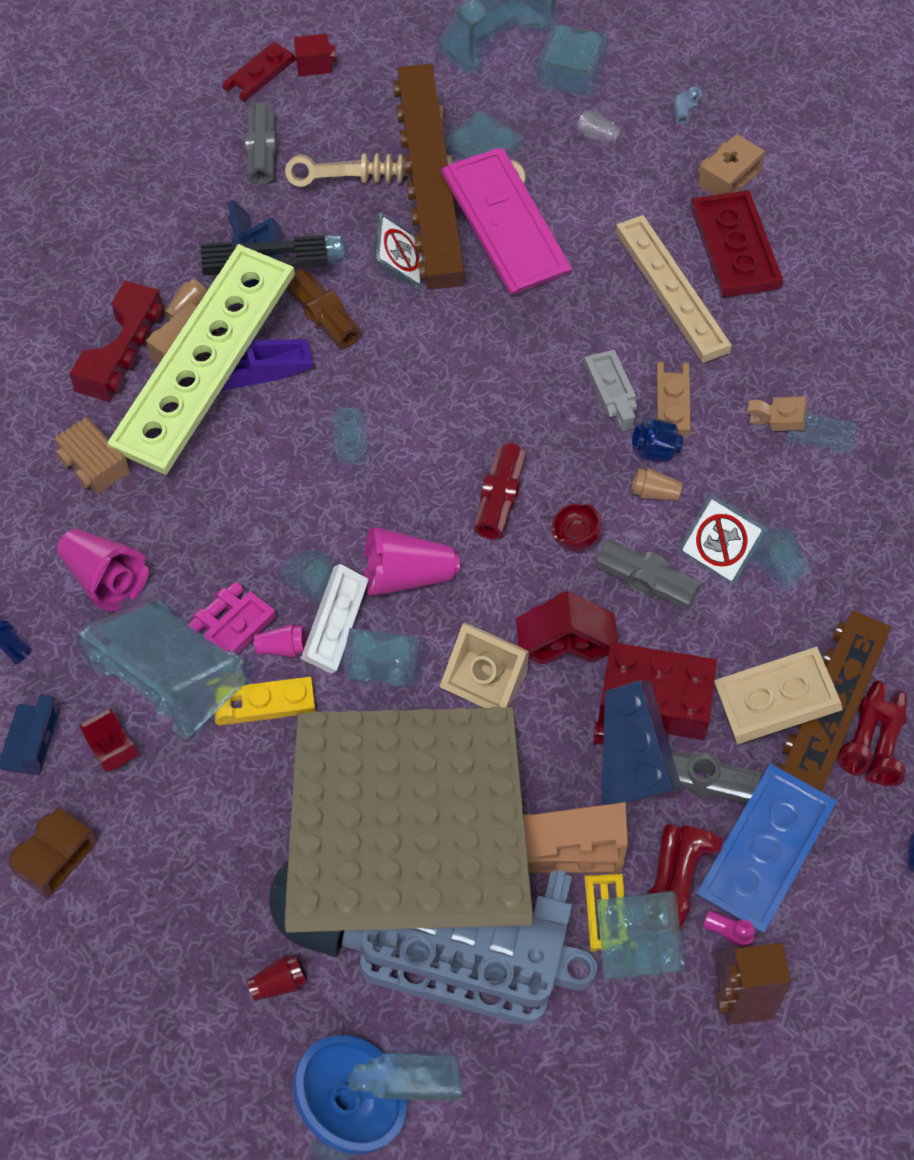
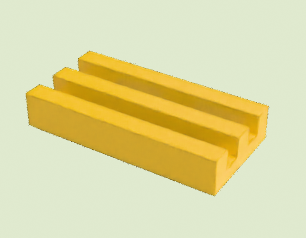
[584,874,629,952]

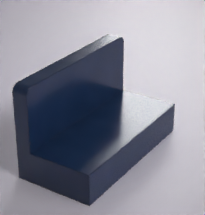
[0,694,60,776]

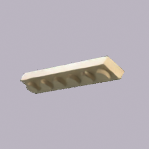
[615,215,732,363]

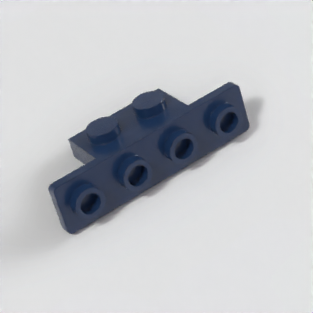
[228,200,285,287]

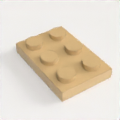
[715,647,842,744]

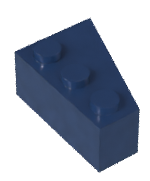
[601,680,682,805]

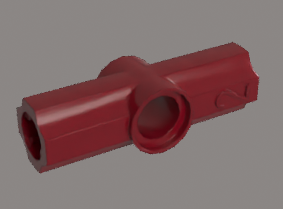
[474,442,526,540]

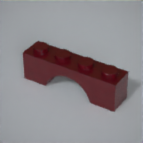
[69,280,164,402]

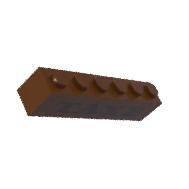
[776,610,892,792]

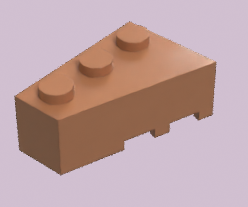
[523,802,628,873]

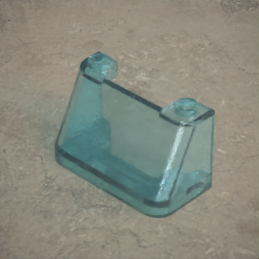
[439,0,556,77]
[75,598,247,740]

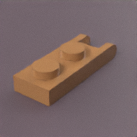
[656,362,690,436]

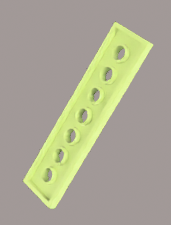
[107,244,295,475]

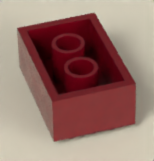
[598,642,717,740]

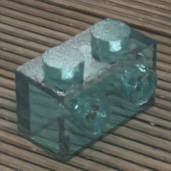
[343,628,420,687]

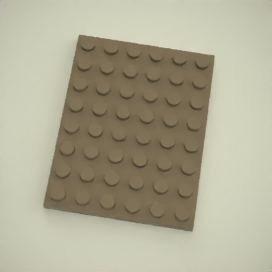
[285,707,532,932]

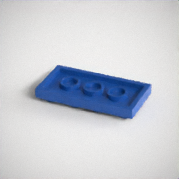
[696,763,837,934]

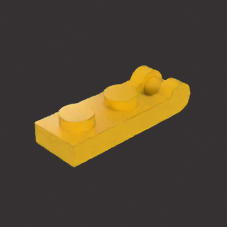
[212,677,315,725]

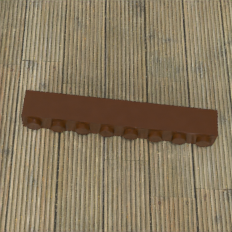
[392,63,464,290]

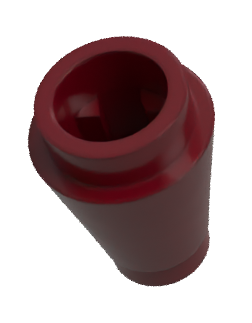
[247,954,308,1001]

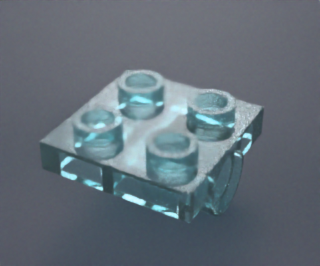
[597,891,684,980]

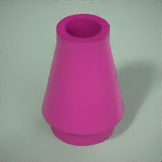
[254,623,307,658]

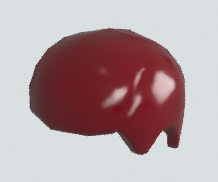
[551,503,603,553]

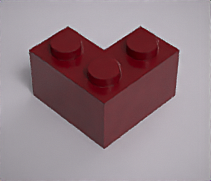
[516,591,618,664]

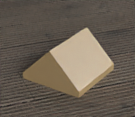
[440,622,529,708]

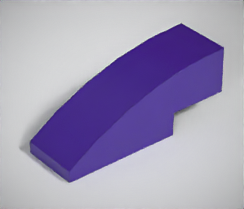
[210,339,313,390]

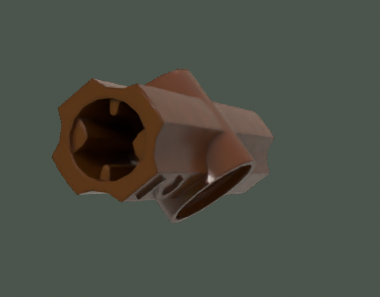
[287,269,361,349]

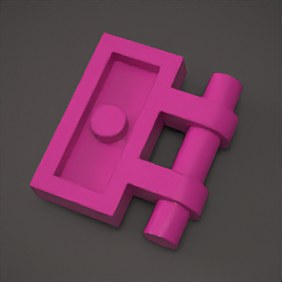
[185,582,276,664]

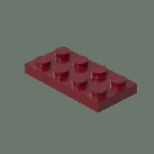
[690,190,783,297]

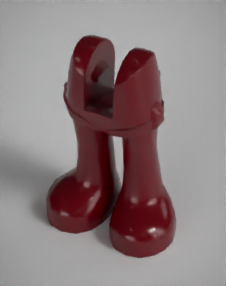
[837,680,908,786]
[642,824,724,935]

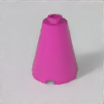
[364,527,460,596]
[57,529,149,612]

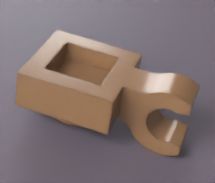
[747,396,808,431]

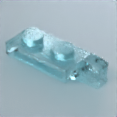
[348,1053,462,1101]

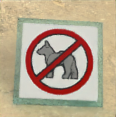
[373,212,423,289]
[677,493,769,587]

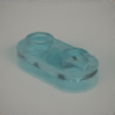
[332,407,368,466]

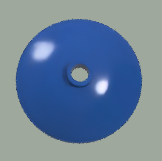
[293,1035,407,1154]

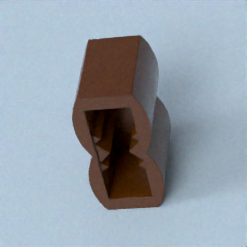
[8,808,97,899]

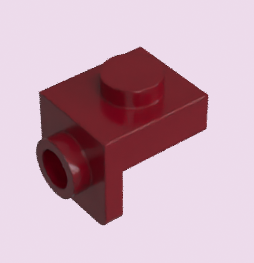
[80,709,138,773]

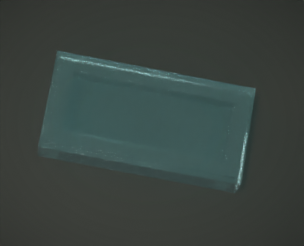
[786,413,857,454]

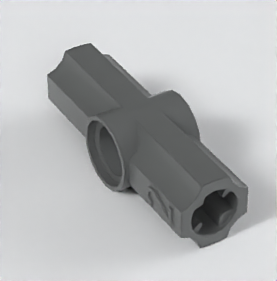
[245,103,277,185]
[596,540,702,611]
[671,750,762,804]

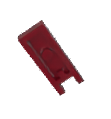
[222,41,295,102]

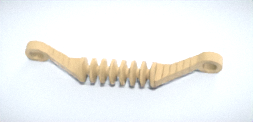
[285,153,525,187]

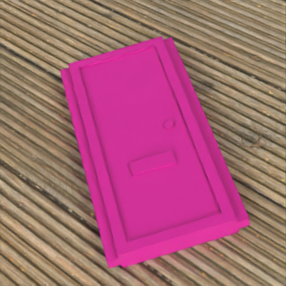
[441,148,573,295]

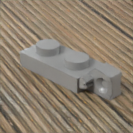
[583,350,637,432]

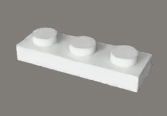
[301,564,369,673]

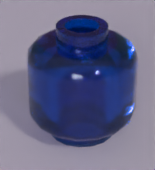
[632,418,683,463]

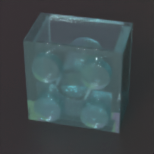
[536,23,608,98]

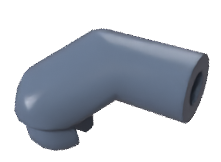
[673,86,702,124]

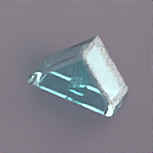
[747,527,810,592]
[276,550,334,606]

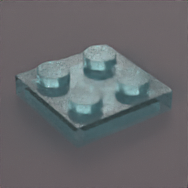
[444,110,524,160]

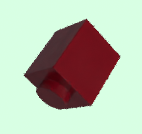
[293,33,337,77]

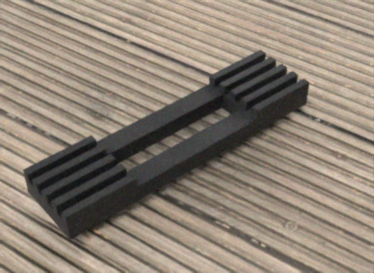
[200,235,328,276]

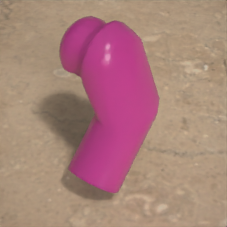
[702,910,755,947]

